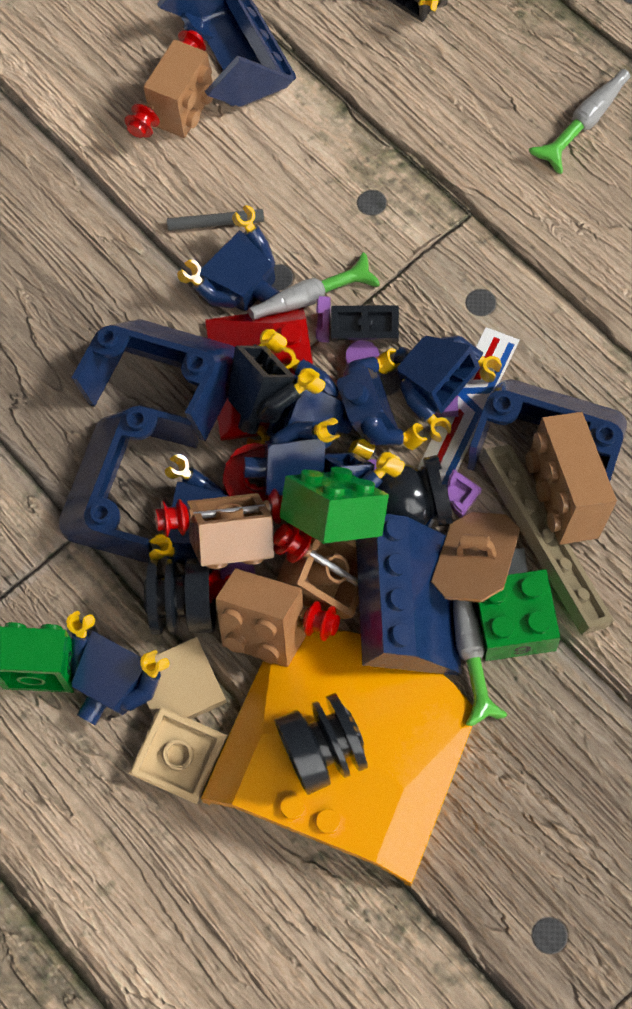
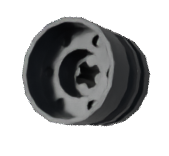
[144,558,216,635]
[274,693,368,795]

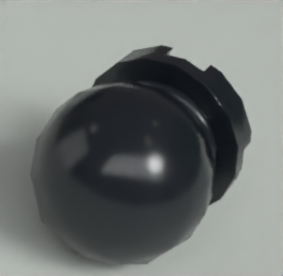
[378,455,453,527]

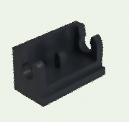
[331,305,399,342]

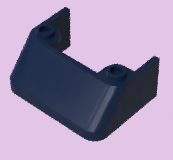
[157,0,296,107]
[72,319,235,441]
[468,379,627,481]
[59,406,199,563]

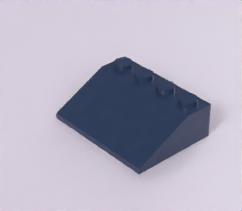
[356,513,462,676]

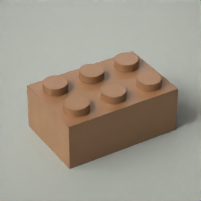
[526,412,617,545]

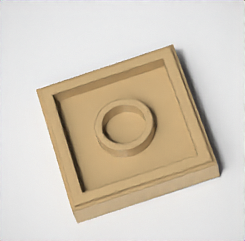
[147,637,227,719]
[129,706,228,805]

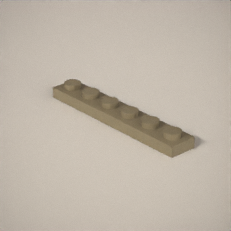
[478,445,614,635]

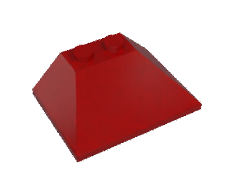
[205,308,313,441]

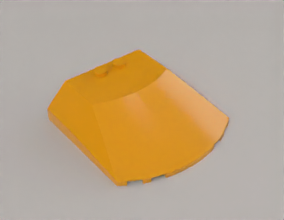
[201,630,472,886]

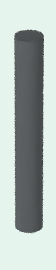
[167,209,264,231]

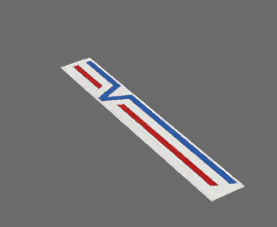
[418,327,519,528]

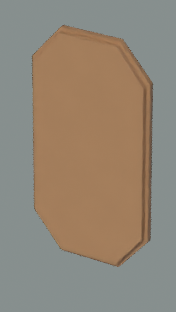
[432,512,520,602]

